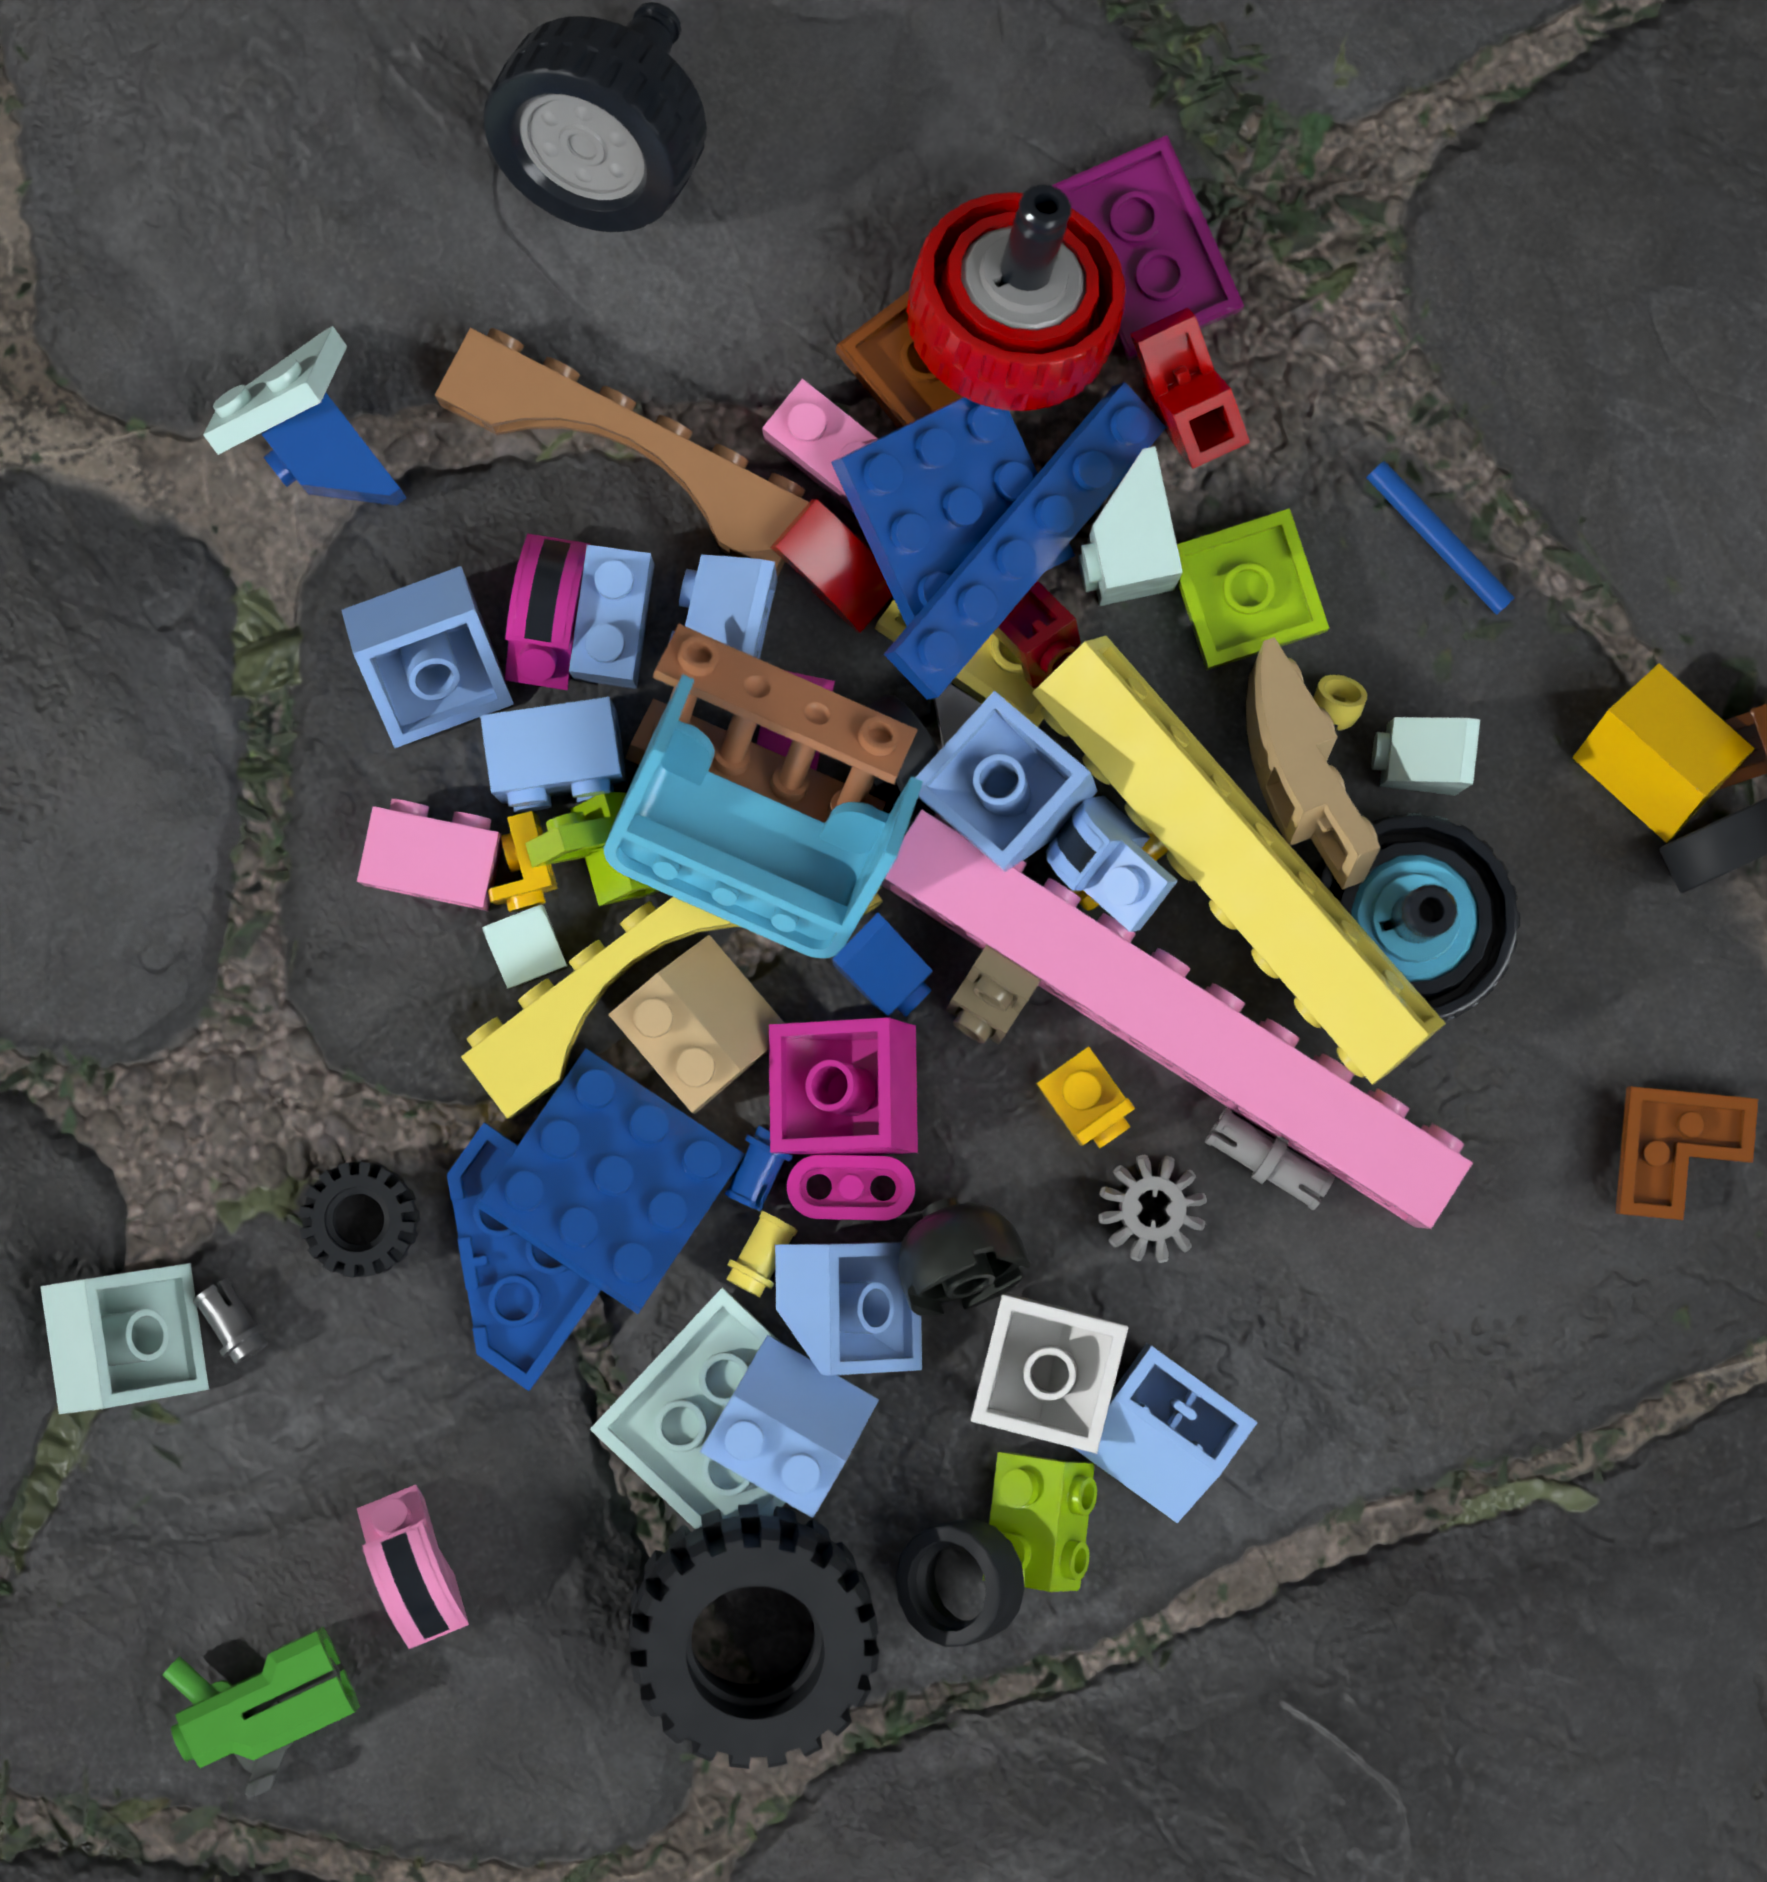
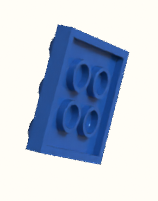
[831,397,1075,626]
[477,1048,745,1314]

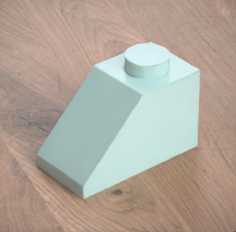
[1371,717,1480,796]

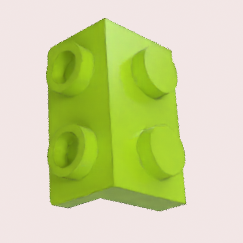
[983,1452,1097,1592]

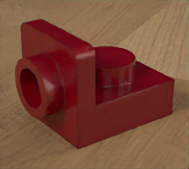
[993,580,1081,689]

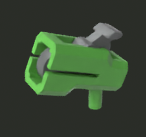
[162,1626,360,1798]

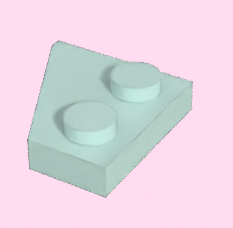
[203,326,347,455]

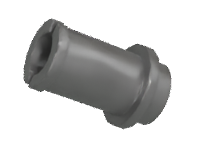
[193,1278,268,1365]

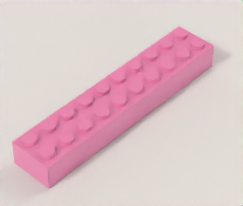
[881,810,1473,1229]

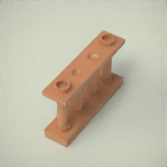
[625,624,918,823]

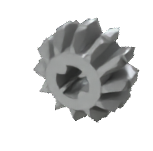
[1098,1155,1207,1263]

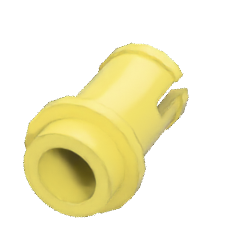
[726,1211,798,1298]

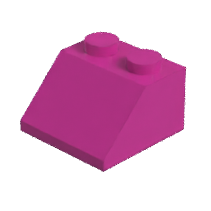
[769,1018,918,1156]

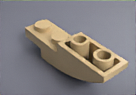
[1246,637,1381,890]

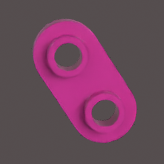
[787,1155,915,1220]

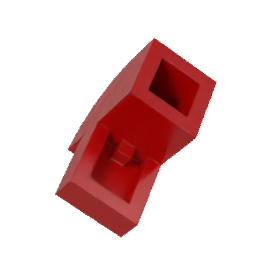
[1130,307,1250,469]

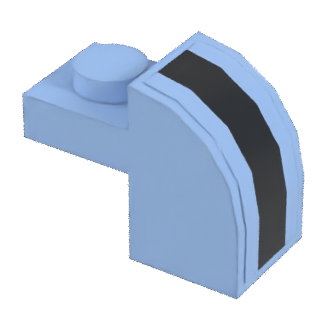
[1046,796,1178,932]

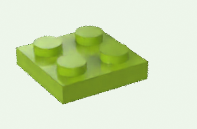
[1177,508,1329,671]

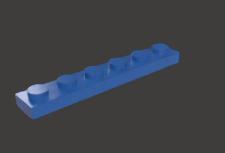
[884,382,1166,700]

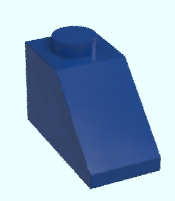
[262,392,407,506]
[832,913,933,1018]

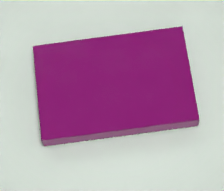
[1052,135,1244,361]

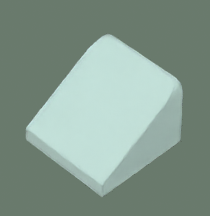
[482,905,567,989]

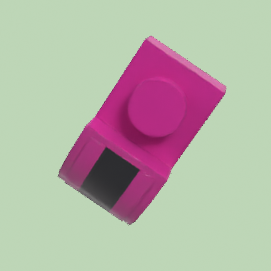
[505,533,590,690]

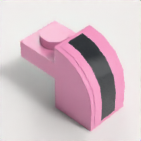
[356,1484,469,1649]

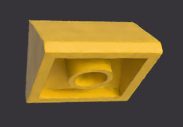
[1572,663,1755,843]

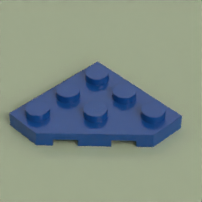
[447,1122,602,1391]

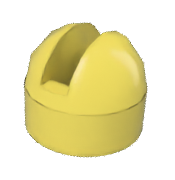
[1313,675,1367,731]

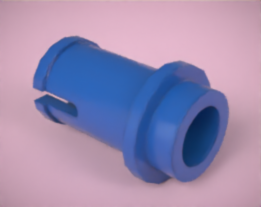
[725,1125,793,1212]

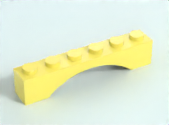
[461,897,740,1119]

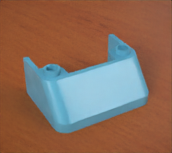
[604,674,923,958]

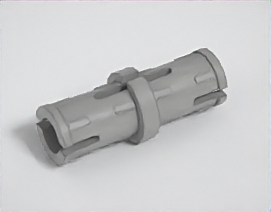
[1205,1108,1335,1210]

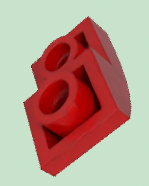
[770,499,892,633]

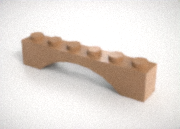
[435,328,809,577]

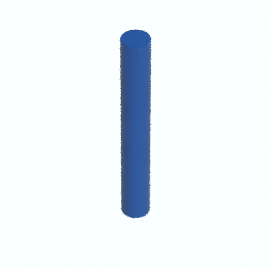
[1366,460,1515,615]

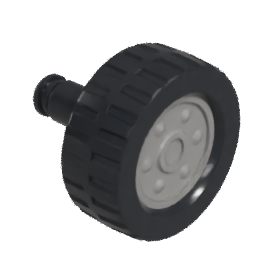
[484,2,707,232]

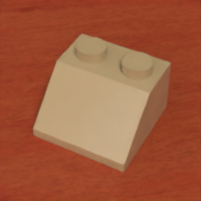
[608,935,785,1114]

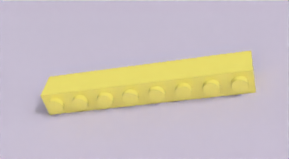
[1032,636,1446,1085]

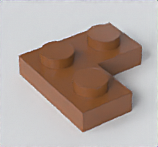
[1615,1086,1759,1220]

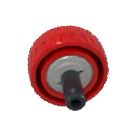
[906,184,1126,411]

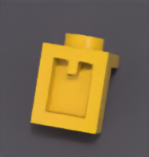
[487,811,558,913]
[1036,1046,1135,1149]

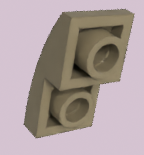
[946,945,1041,1045]

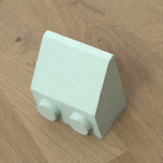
[1078,446,1183,606]
[40,1263,209,1414]

